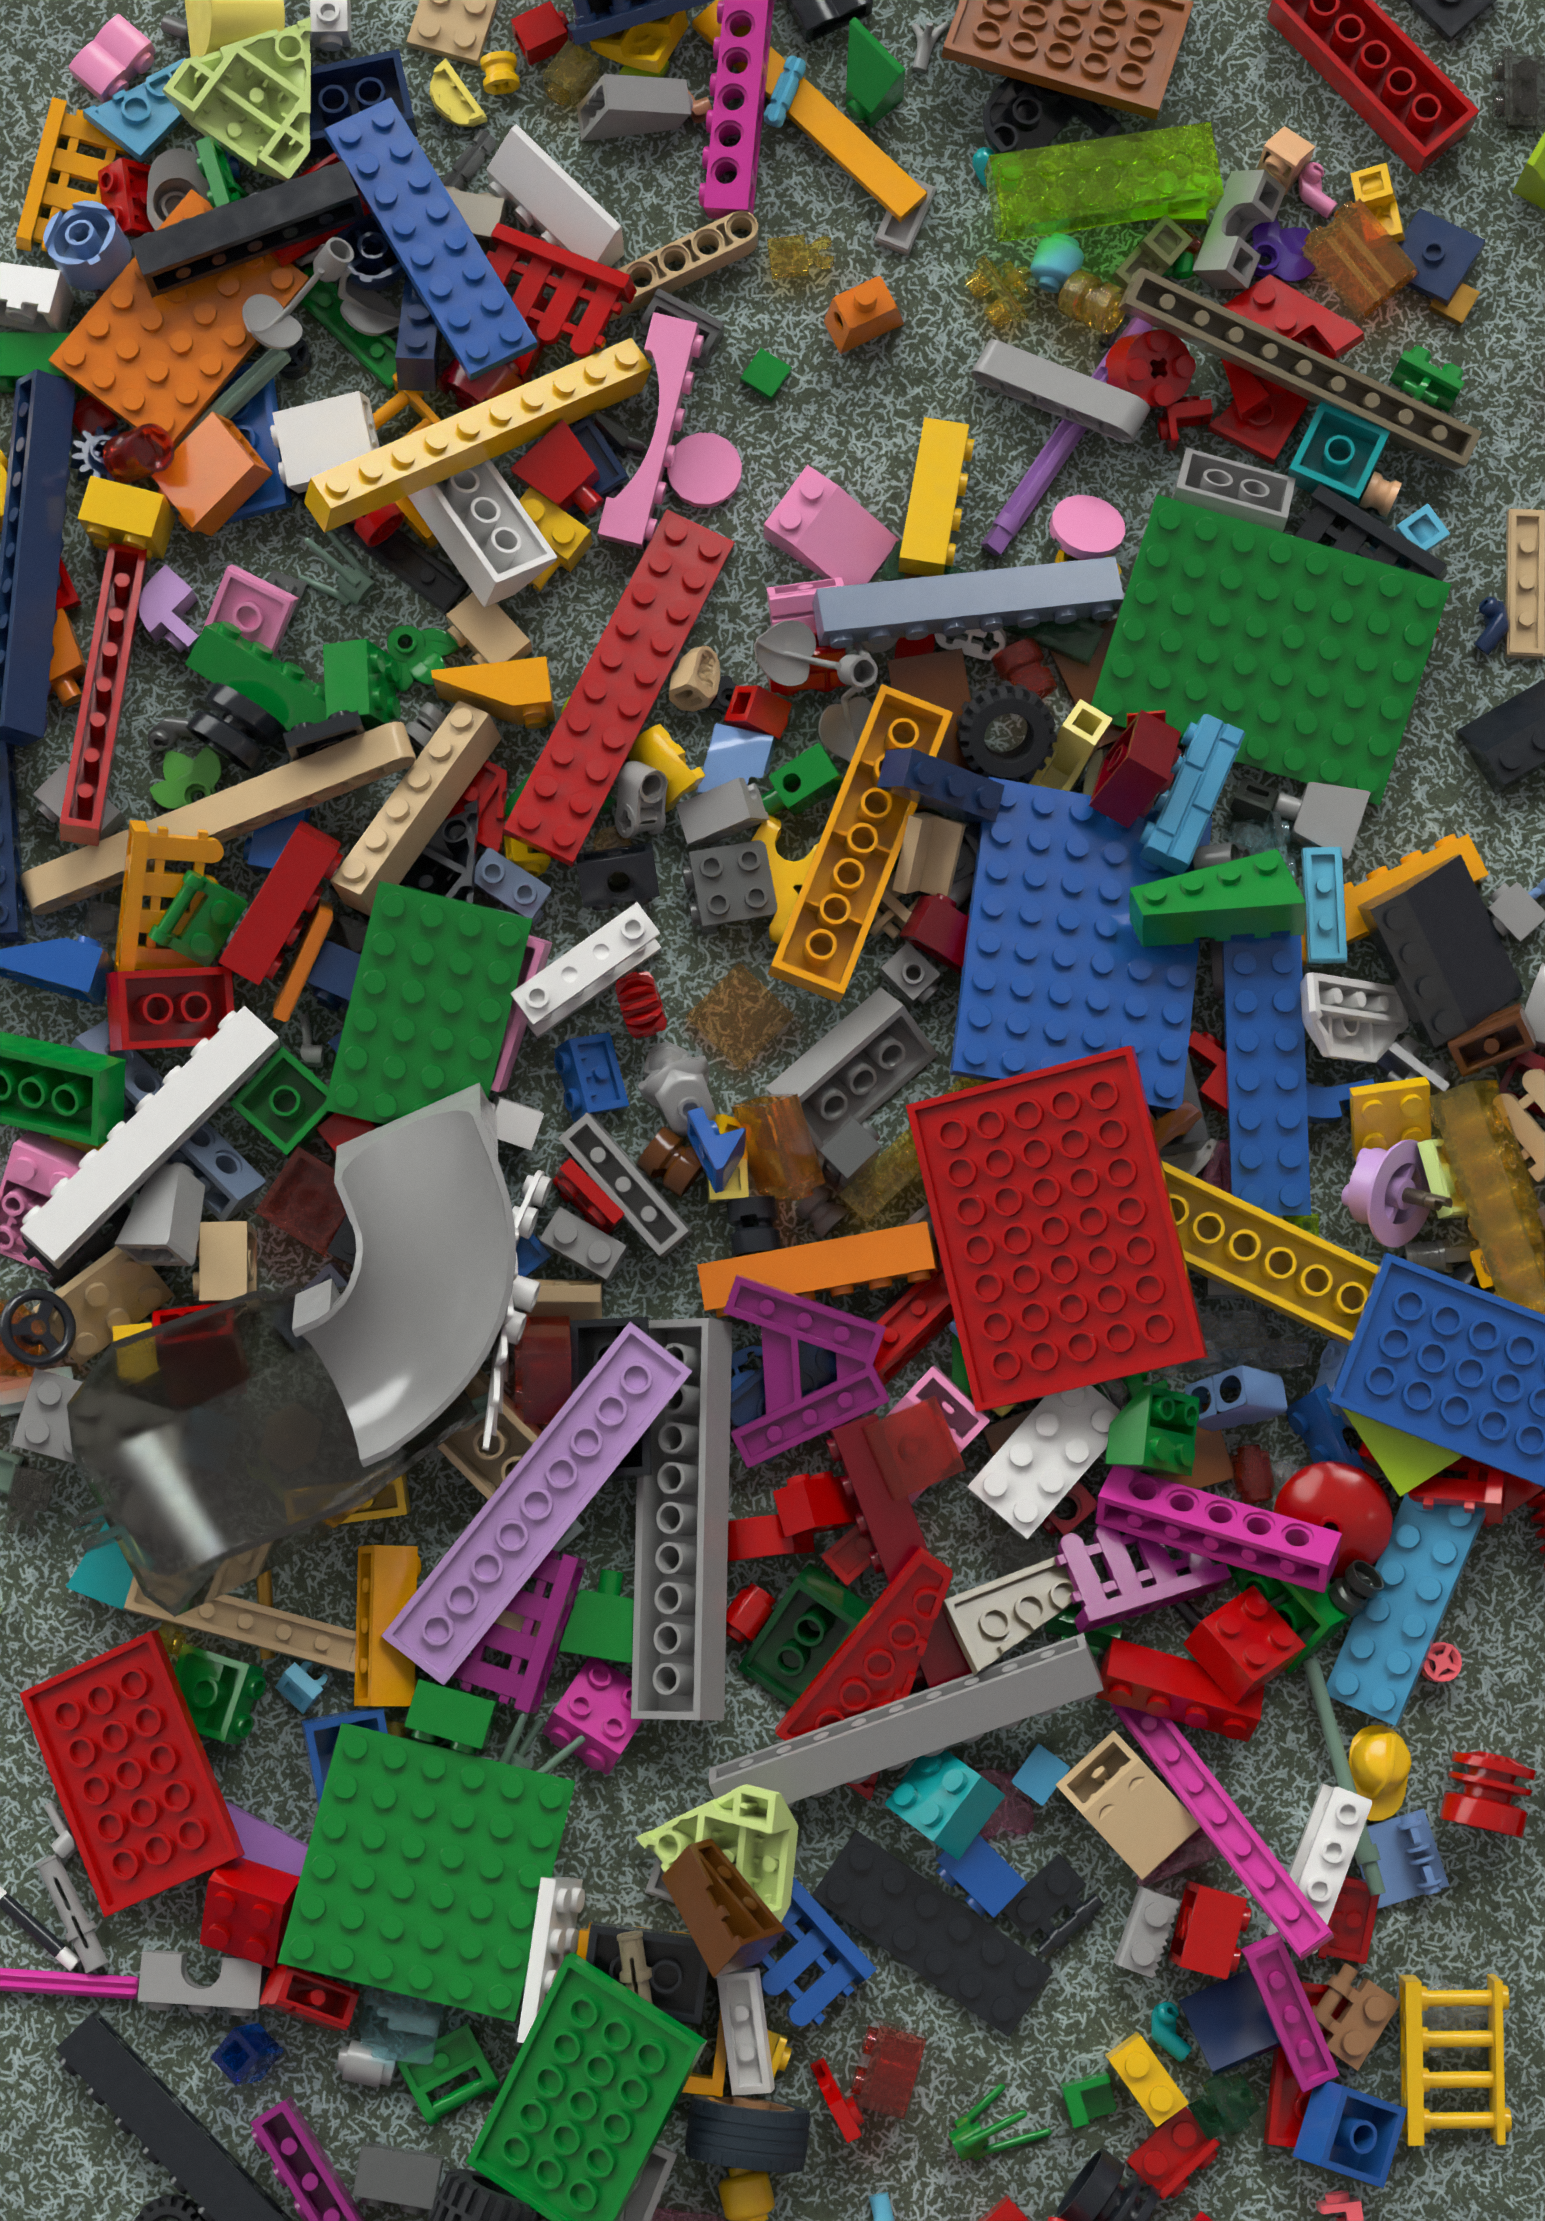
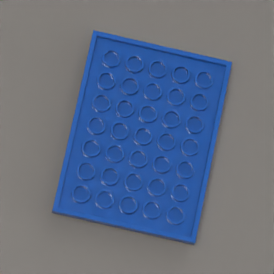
[950,777,1212,1112]

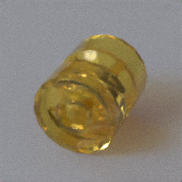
[1058,269,1126,335]

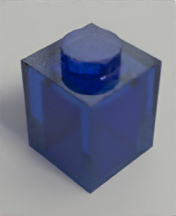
[210,2023,284,2086]

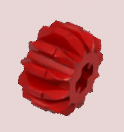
[615,971,667,1039]

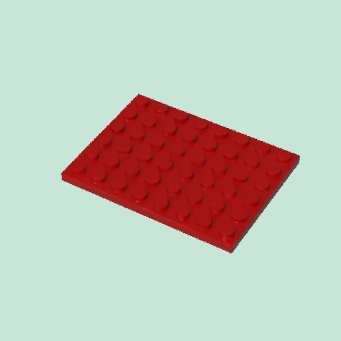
[906,1045,1208,1412]

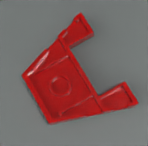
[1220,274,1364,421]

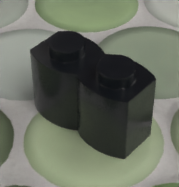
[786,0,873,43]

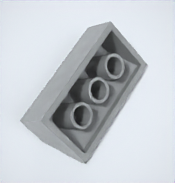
[765,987,938,1152]

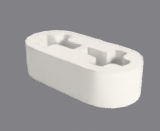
[935,628,1007,660]

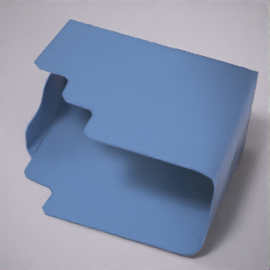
[697,723,775,795]
[1185,1365,1287,1431]

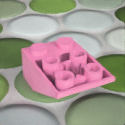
[0,1130,87,1273]
[880,1365,992,1504]

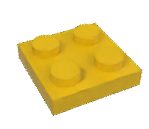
[1349,1076,1431,1161]

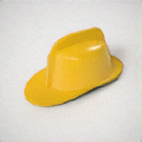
[1348,1725,1412,1821]

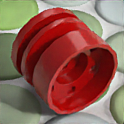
[1439,1750,1537,1838]

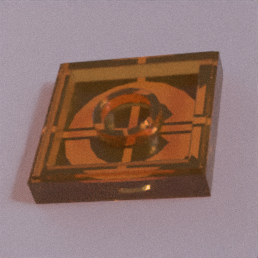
[685,962,794,1071]

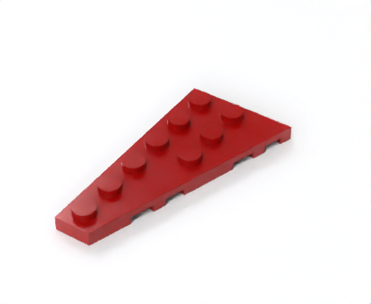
[775,1547,953,1800]

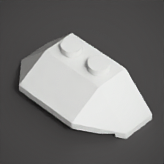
[1300,972,1409,1064]

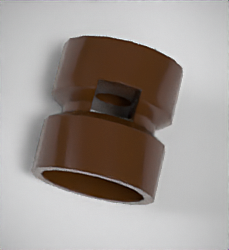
[636,1126,703,1198]

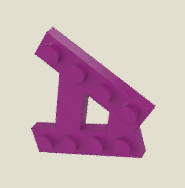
[723,1274,890,1468]

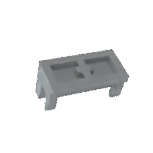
[676,777,770,846]

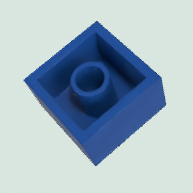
[1293,2081,1407,2188]

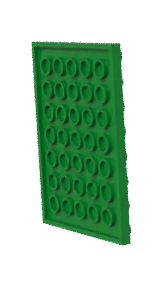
[1090,494,1451,805]

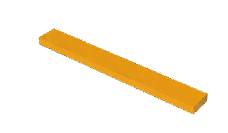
[692,0,927,223]

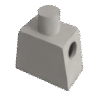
[1273,782,1371,867]

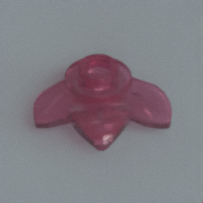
[978,1768,1034,1840]

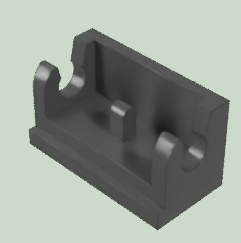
[639,288,724,370]

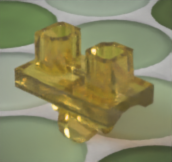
[964,255,1031,328]

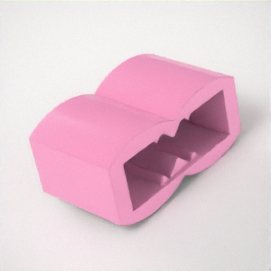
[69,14,156,103]

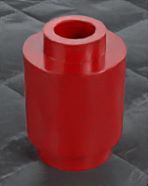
[726,1583,776,1644]

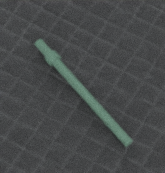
[1303,1658,1386,1896]

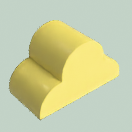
[184,0,285,57]

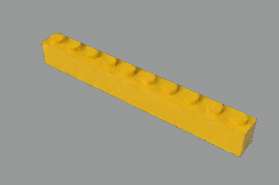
[304,338,652,533]

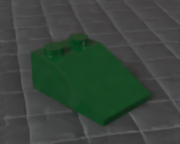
[737,1563,871,1707]

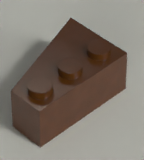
[661,1838,787,1978]

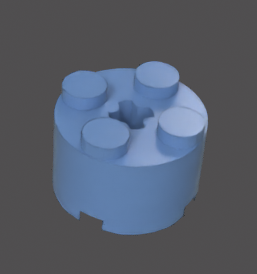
[43,201,132,291]

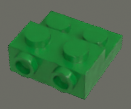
[174,1643,266,1745]

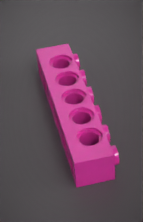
[699,0,774,219]
[1096,1466,1342,1593]

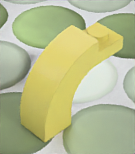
[1029,699,1113,792]

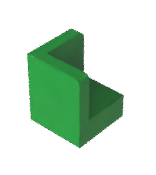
[1060,2071,1117,2128]

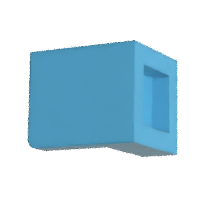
[1012,1743,1071,1806]

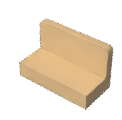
[892,811,965,897]
[524,1279,602,1327]

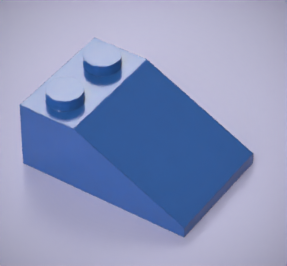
[0,936,114,1006]

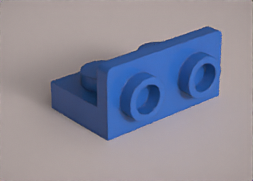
[554,1032,629,1122]

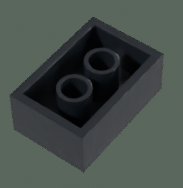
[586,1921,709,2024]

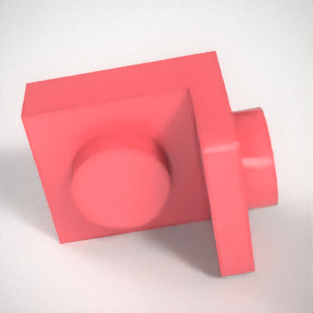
[1316,2191,1364,2221]

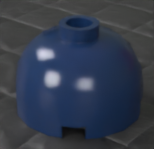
[338,213,405,290]

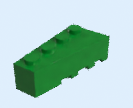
[1129,849,1306,947]

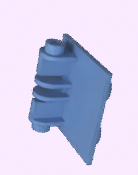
[1356,1808,1449,1909]

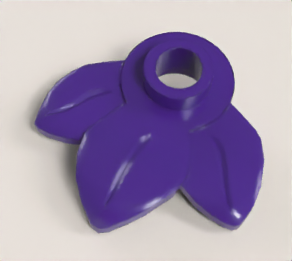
[1251,217,1315,282]

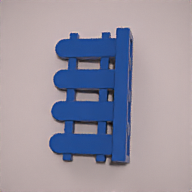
[759,1876,877,2028]

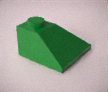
[845,17,906,128]

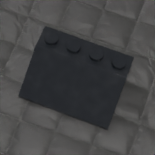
[1357,854,1524,1048]

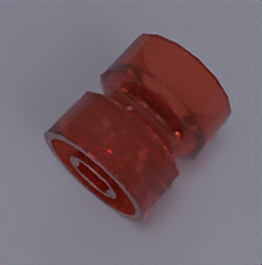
[103,423,174,484]
[991,638,1058,699]

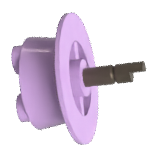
[1341,1139,1453,1248]

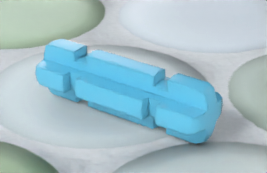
[764,56,806,128]

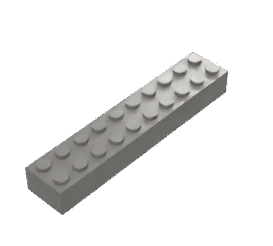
[631,1318,732,1721]

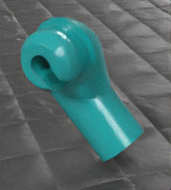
[1151,2001,1192,2063]

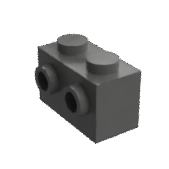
[352,2142,445,2215]

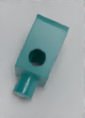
[66,1522,160,1612]

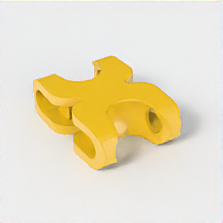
[751,815,819,944]

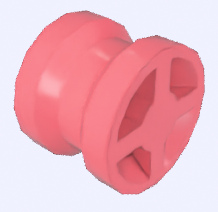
[1421,1642,1462,1682]

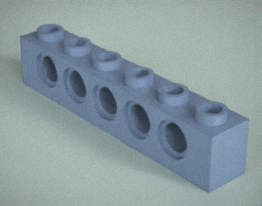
[70,1020,267,1222]

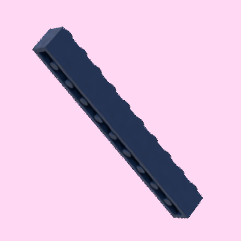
[0,369,76,747]

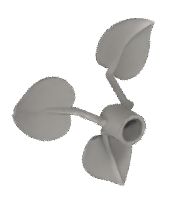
[242,237,401,350]
[754,620,899,763]

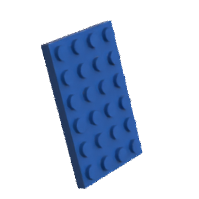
[1328,1253,1545,1488]

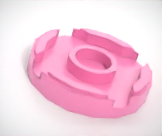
[667,432,742,508]
[1049,495,1125,560]

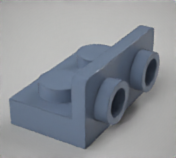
[474,848,552,926]

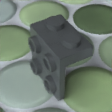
[682,840,777,936]

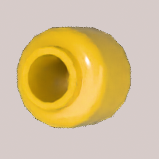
[718,2167,775,2221]

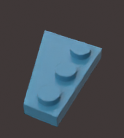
[83,57,186,163]

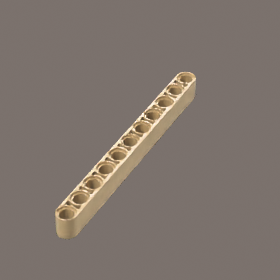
[20,722,416,915]

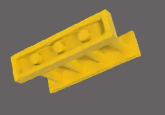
[1399,1974,1512,2146]

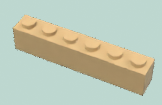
[330,700,502,916]

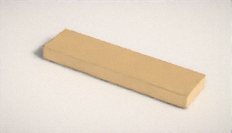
[1505,509,1545,659]

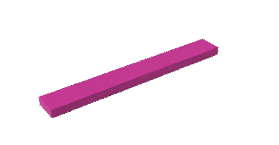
[1110,1703,1334,1961]

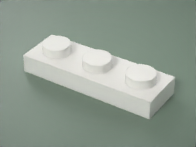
[717,1968,775,2096]

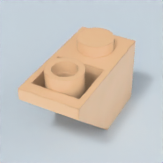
[1257,126,1316,195]

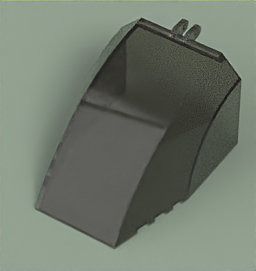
[67,1283,478,1617]

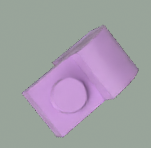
[139,564,199,653]

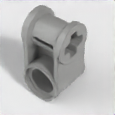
[615,761,668,838]

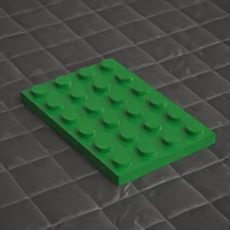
[323,880,533,1124]
[466,1952,707,2221]

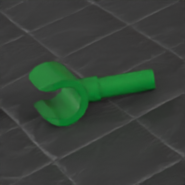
[1161,252,1194,280]

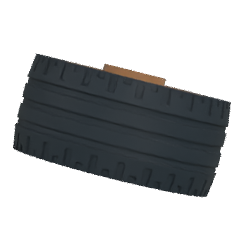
[685,2094,810,2173]

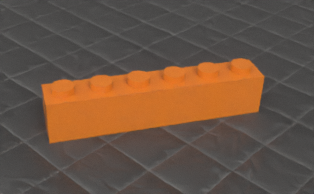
[697,1221,940,1319]

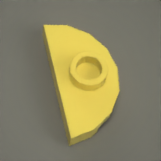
[430,58,487,127]

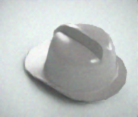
[146,148,209,231]

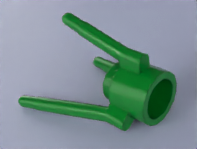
[948,2084,1052,2162]

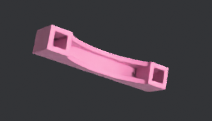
[597,312,704,550]

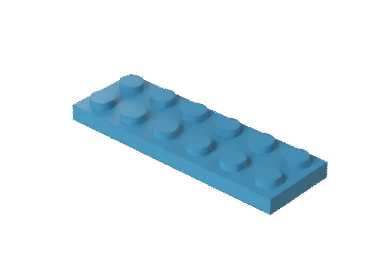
[1326,1492,1486,1727]

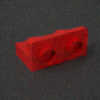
[98,158,155,238]
[1125,2106,1220,2201]

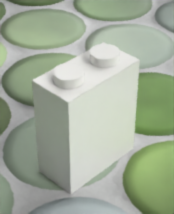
[270,391,380,493]

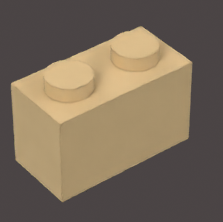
[446,592,533,665]

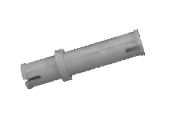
[35,1853,109,1974]

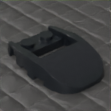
[983,77,1142,219]

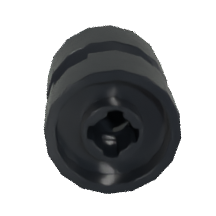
[726,1196,781,1257]

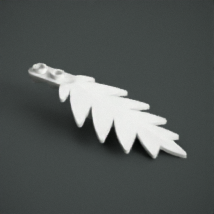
[482,1170,552,1451]

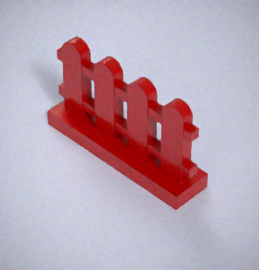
[486,222,637,358]
[1408,1456,1509,1524]

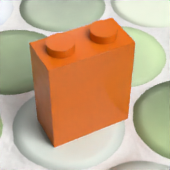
[151,411,273,537]

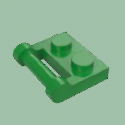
[148,869,248,967]
[396,2022,502,2127]

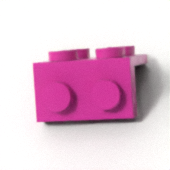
[542,1657,643,1775]

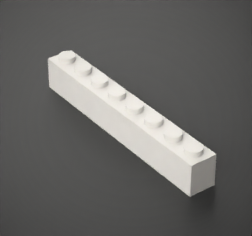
[20,1006,280,1269]

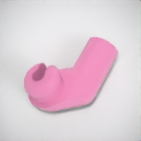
[1298,162,1338,219]

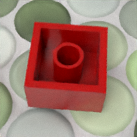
[1183,1585,1306,1705]
[199,1857,300,1969]

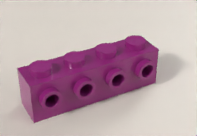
[250,2095,366,2221]

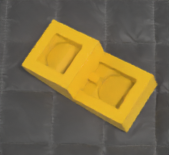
[1350,162,1405,251]

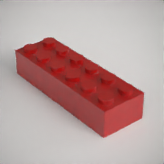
[1266,0,1479,176]

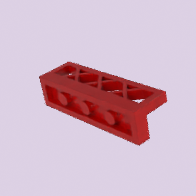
[873,1260,954,1386]

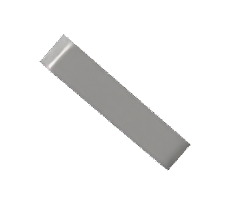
[971,339,1150,443]

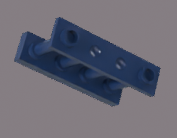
[566,0,714,45]

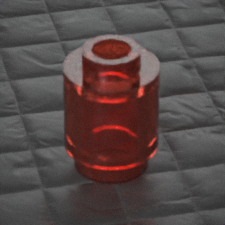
[1230,1444,1275,1504]

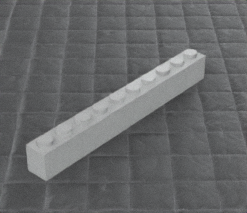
[709,1633,1104,1808]

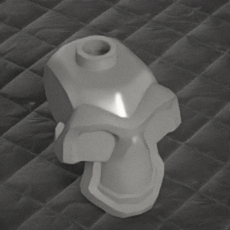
[638,1042,717,1136]

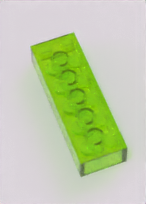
[984,122,1224,243]

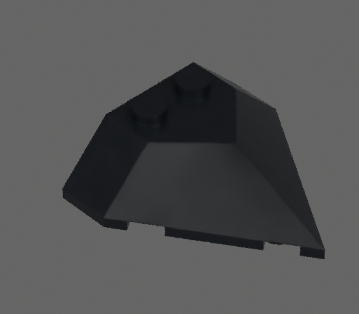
[329,800,479,923]

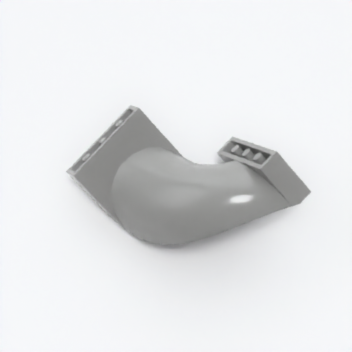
[292,1082,516,1467]

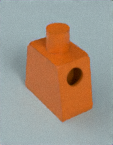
[824,276,904,354]
[49,608,87,707]

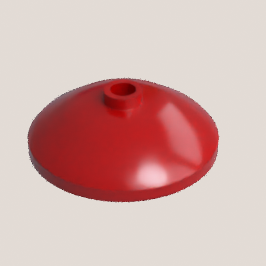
[1273,1461,1393,1578]

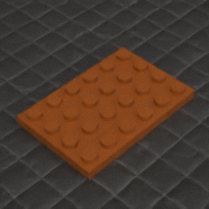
[941,0,1194,120]

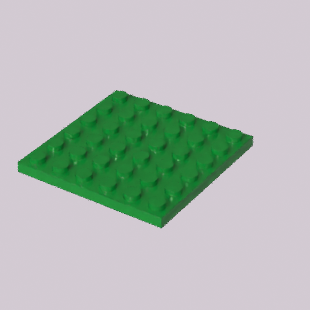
[277,1722,576,2022]

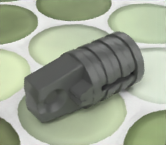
[1399,1239,1472,1274]

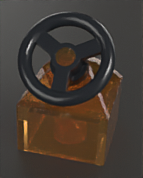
[0,1289,76,1383]

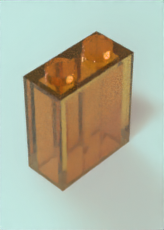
[1301,198,1420,322]
[731,1094,825,1201]

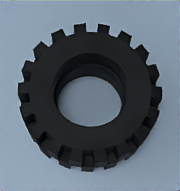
[956,681,1057,782]
[429,2169,540,2221]

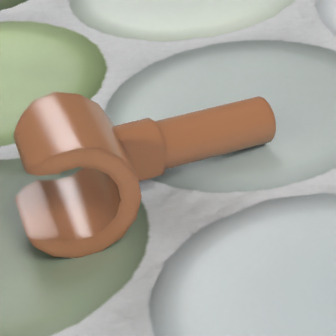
[688,91,712,123]

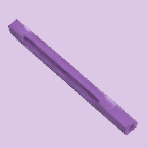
[980,317,1153,556]

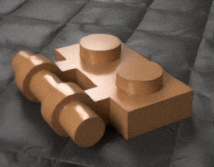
[1311,1963,1401,2071]

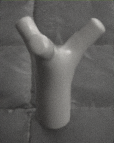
[912,22,949,73]

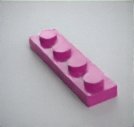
[1241,1932,1339,2092]

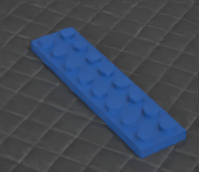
[324,97,537,381]
[1222,931,1311,1216]

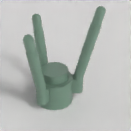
[298,530,376,607]
[499,1711,585,1774]

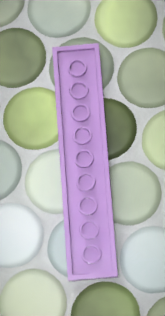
[381,1321,693,1686]

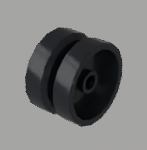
[186,682,286,775]

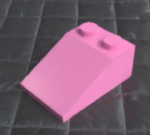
[764,465,899,586]

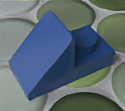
[687,1107,746,1193]

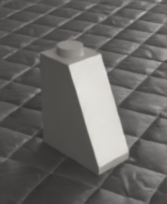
[577,74,693,141]
[115,1162,205,1266]

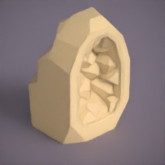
[669,646,721,712]

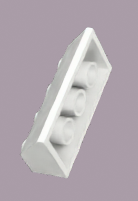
[486,124,624,267]
[408,460,557,608]

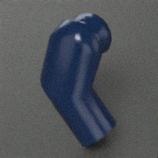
[1474,596,1509,655]

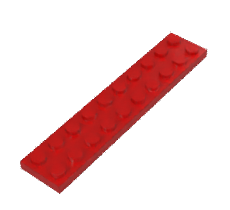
[502,509,735,867]

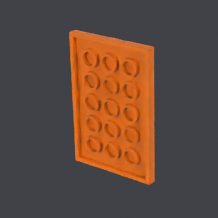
[48,189,309,454]

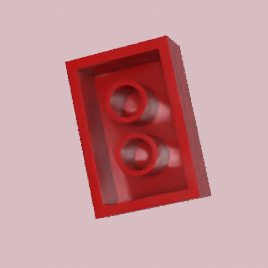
[105,967,234,1051]
[1167,1880,1251,1980]

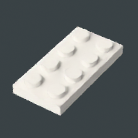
[966,1386,1121,1540]
[517,1877,585,2043]

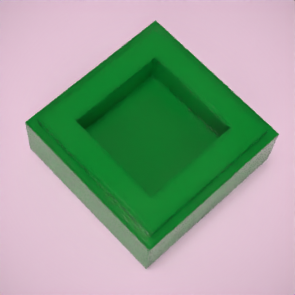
[740,348,792,402]

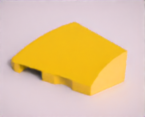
[590,10,689,73]
[628,724,705,812]

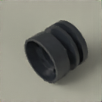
[1054,2148,1160,2221]

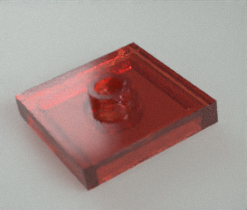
[861,1396,966,1501]

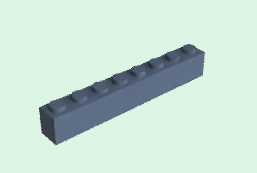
[812,556,1124,649]

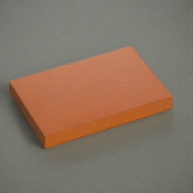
[273,898,334,1022]

